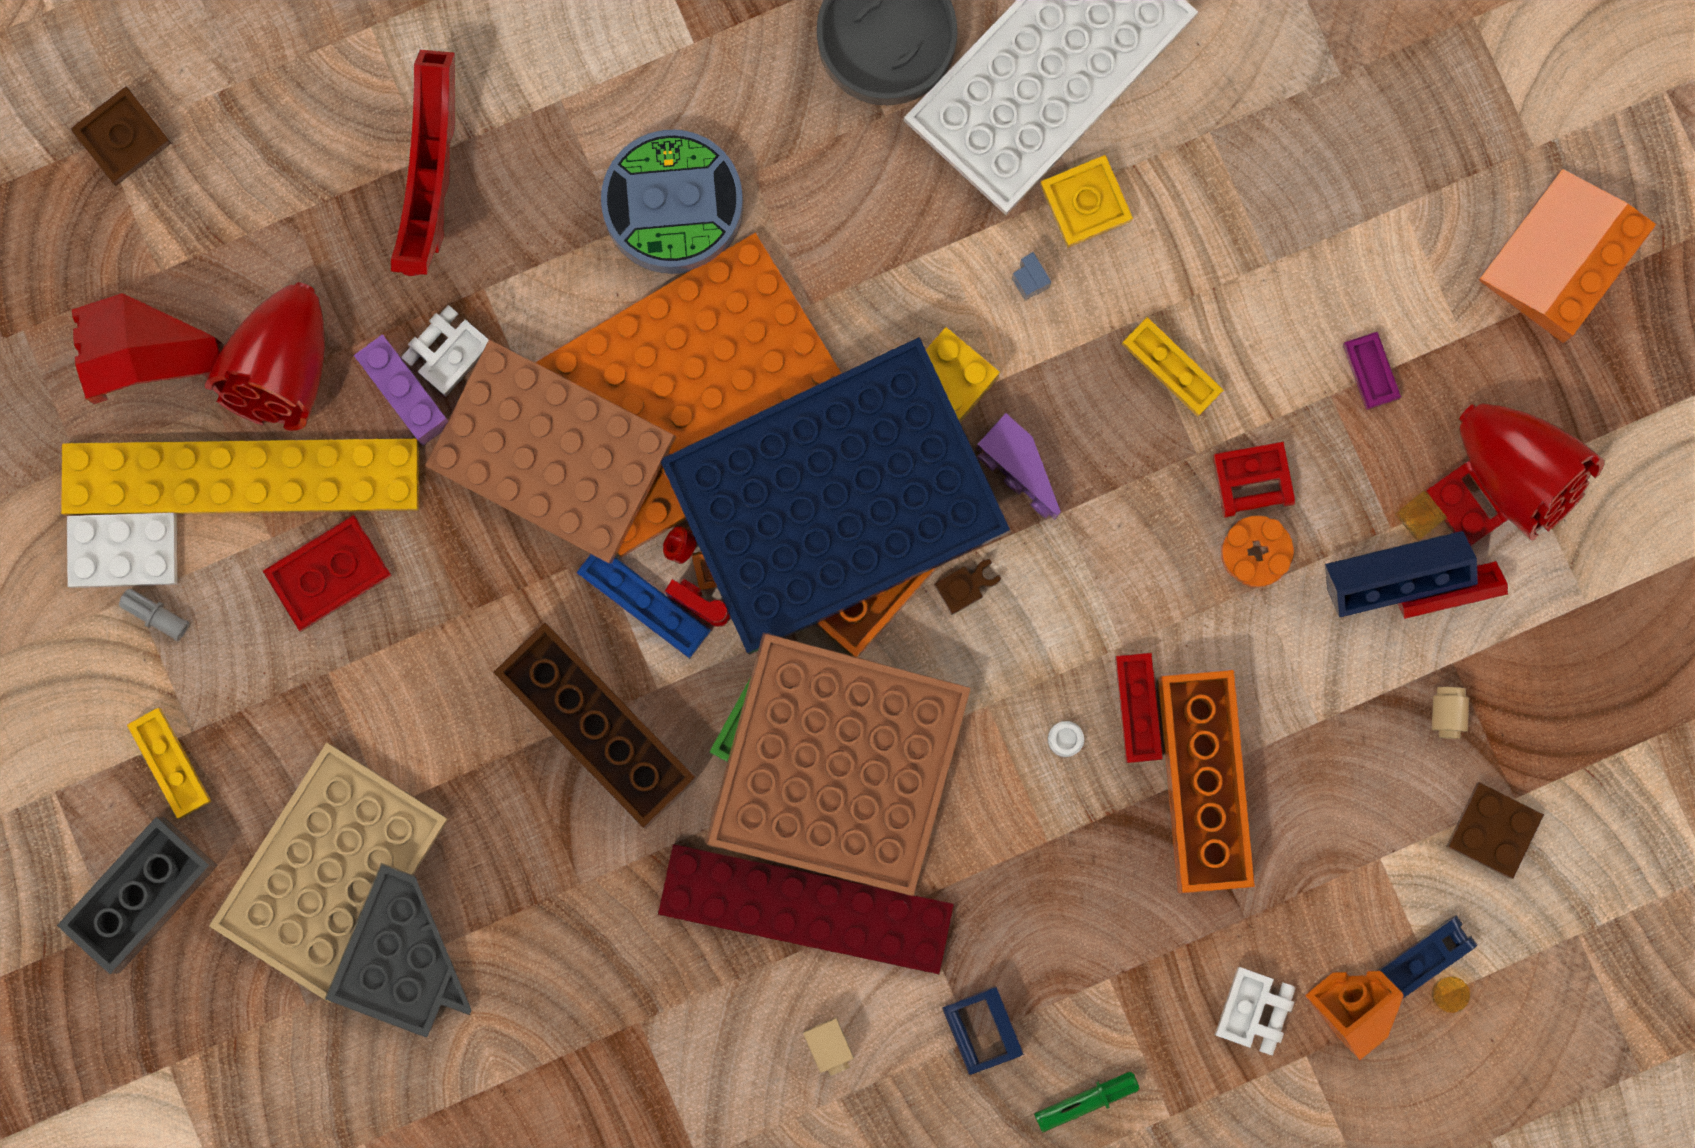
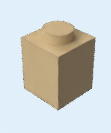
[803,1017,854,1076]

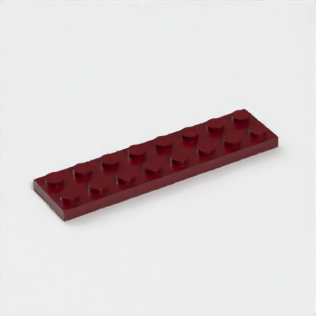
[658,844,954,975]

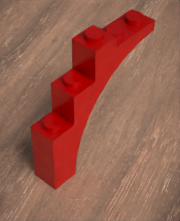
[391,49,455,276]

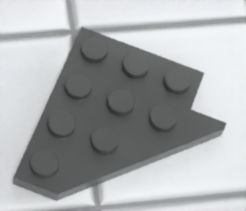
[325,863,471,1038]

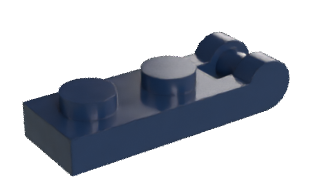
[1376,915,1477,998]

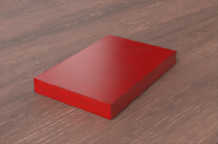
[263,515,392,632]

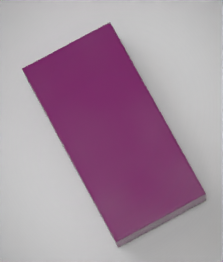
[1343,331,1401,410]

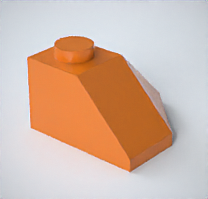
[1305,971,1404,1060]

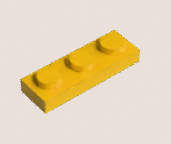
[1122,317,1224,417]
[127,707,212,819]

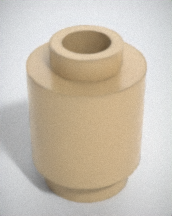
[1432,687,1469,739]

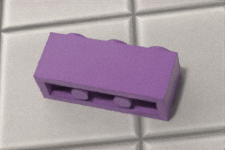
[354,334,449,446]

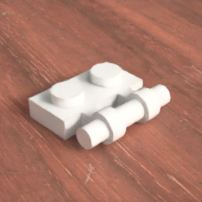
[401,305,488,397]
[1214,967,1296,1056]

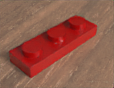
[1398,561,1508,619]
[1115,653,1163,763]

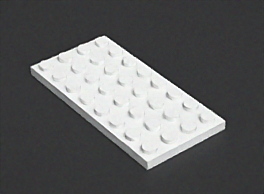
[904,0,1198,215]

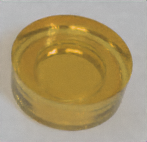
[1432,976,1470,1013]

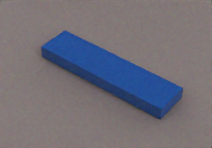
[576,554,711,659]

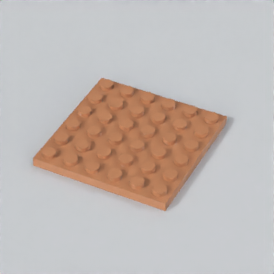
[705,632,971,896]

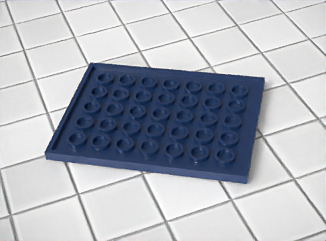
[661,337,1011,655]

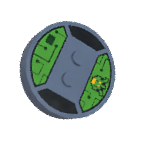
[601,130,743,274]

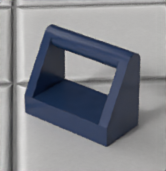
[942,986,1024,1075]

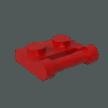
[1212,441,1295,518]
[1424,460,1509,546]
[665,578,729,627]

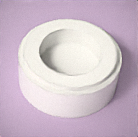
[1048,721,1084,757]

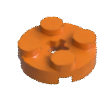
[1221,516,1294,588]

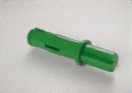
[1034,1072,1140,1133]

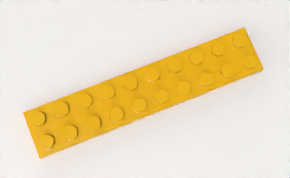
[61,438,419,516]

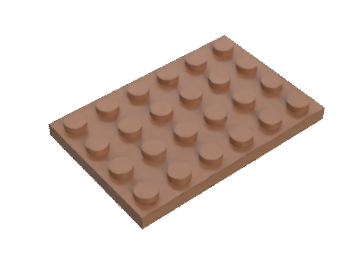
[425,339,677,564]

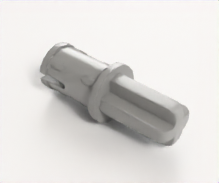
[119,589,190,641]

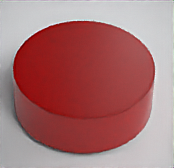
[663,526,696,564]

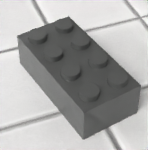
[57,817,218,974]

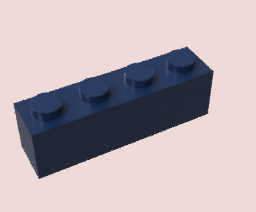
[1325,531,1478,618]

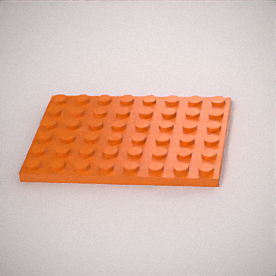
[535,232,842,558]

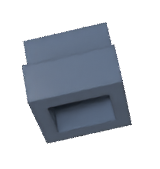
[1012,252,1051,301]

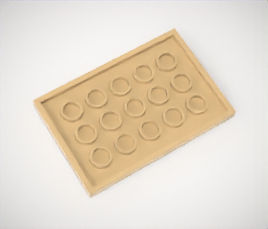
[209,743,449,1003]

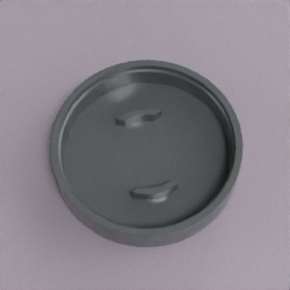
[817,0,957,106]

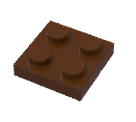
[70,86,171,186]
[1446,782,1544,879]

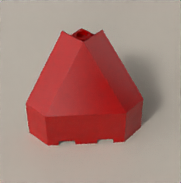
[72,293,222,404]

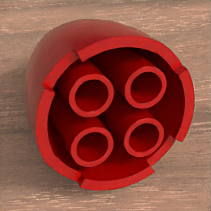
[205,282,325,431]
[1459,403,1605,541]

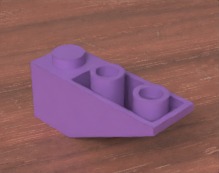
[976,413,1061,520]

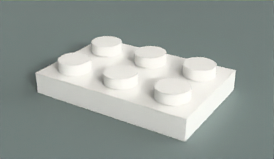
[67,513,177,588]

